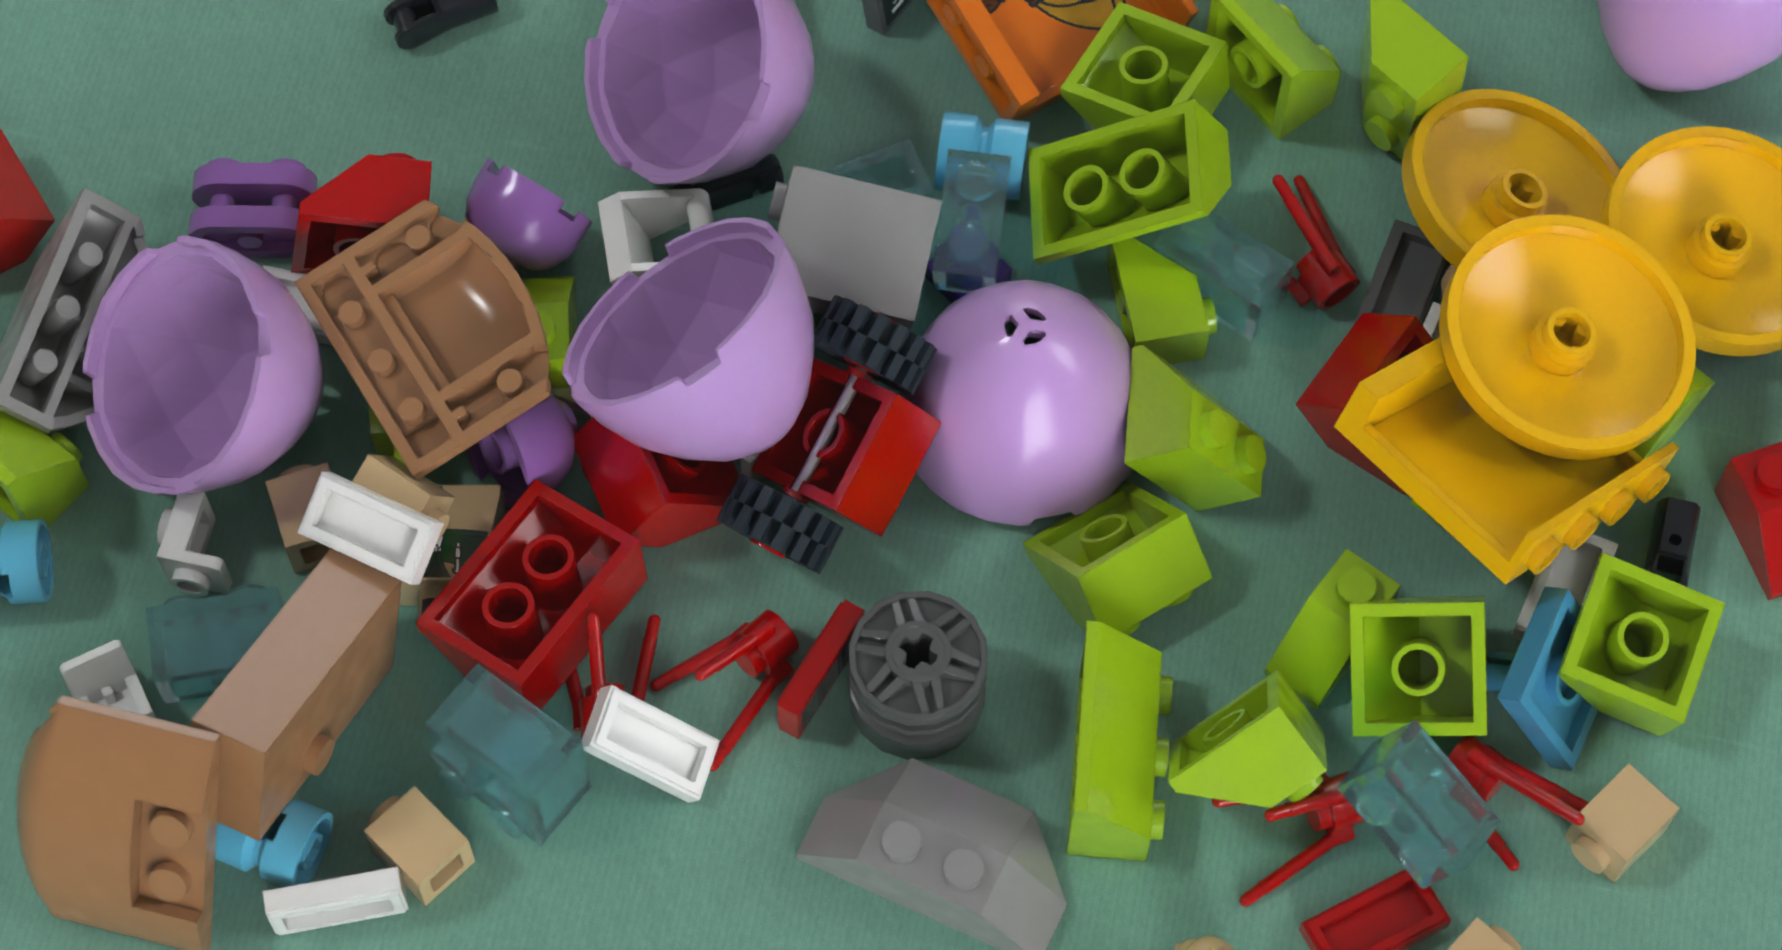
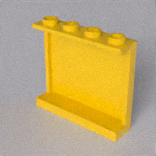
[1334,337,1680,585]

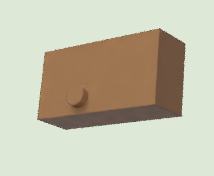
[191,548,402,841]

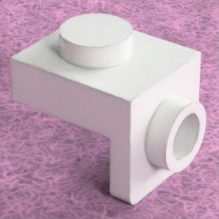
[156,492,233,596]
[60,640,156,718]

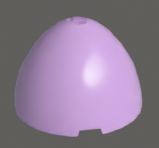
[584,0,815,185]
[1597,0,1782,93]
[562,217,814,462]
[83,235,324,495]
[899,280,1133,526]

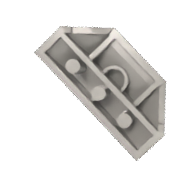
[0,187,147,433]
[796,758,1067,950]

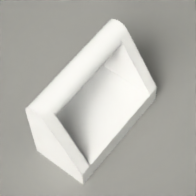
[598,188,714,285]

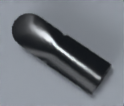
[383,0,498,49]
[1644,497,1701,587]

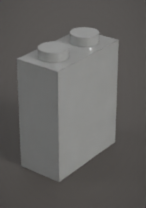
[768,165,942,331]

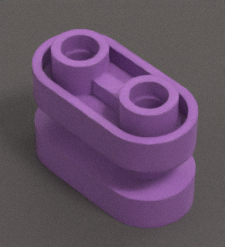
[188,158,318,258]

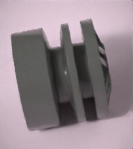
[849,591,988,760]

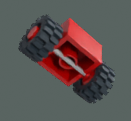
[716,295,941,574]

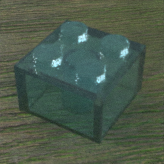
[425,663,591,846]

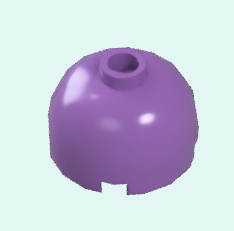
[465,158,593,272]
[464,393,578,509]

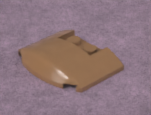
[294,200,551,480]
[16,695,221,950]

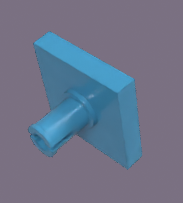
[1486,586,1598,771]

